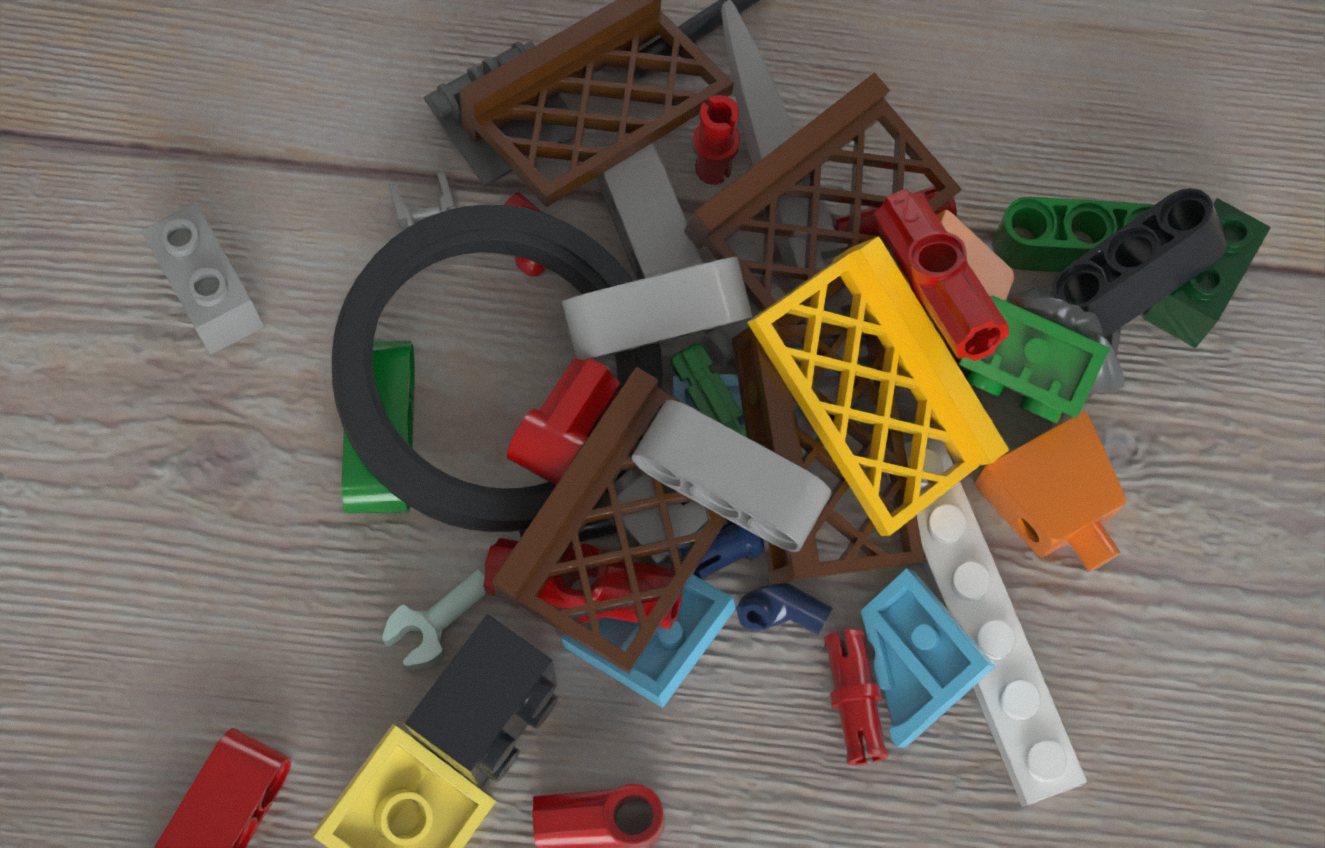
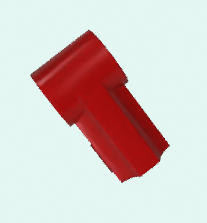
[506,358,621,485]
[532,783,665,848]

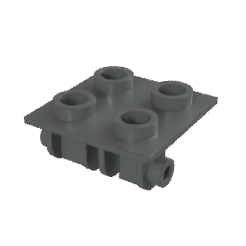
[424,41,577,187]

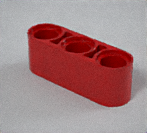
[154,728,292,848]

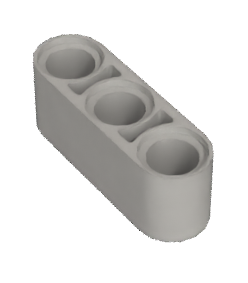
[597,143,703,280]
[561,257,753,360]
[632,400,831,552]

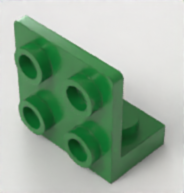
[957,295,1110,423]

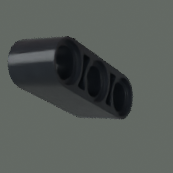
[1052,188,1227,337]

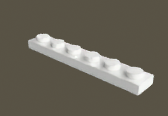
[885,438,1087,807]

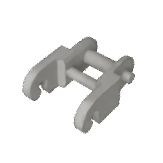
[389,171,455,232]

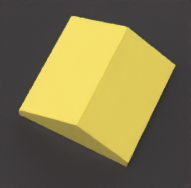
[311,724,496,848]

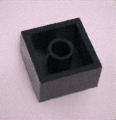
[404,614,559,789]

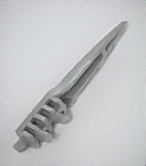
[721,0,872,398]

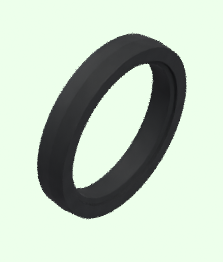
[332,205,662,532]

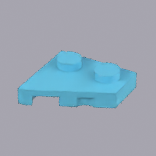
[861,568,996,748]
[560,575,736,708]

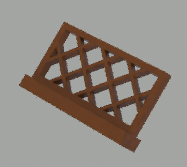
[459,0,734,207]
[684,72,962,326]
[731,320,925,585]
[493,367,727,674]

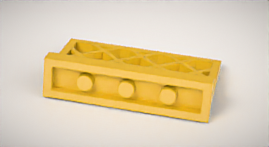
[747,236,1009,536]

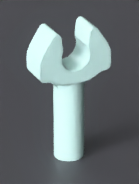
[382,569,487,671]

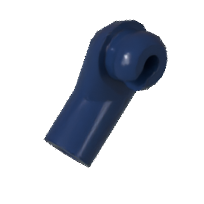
[737,583,833,635]

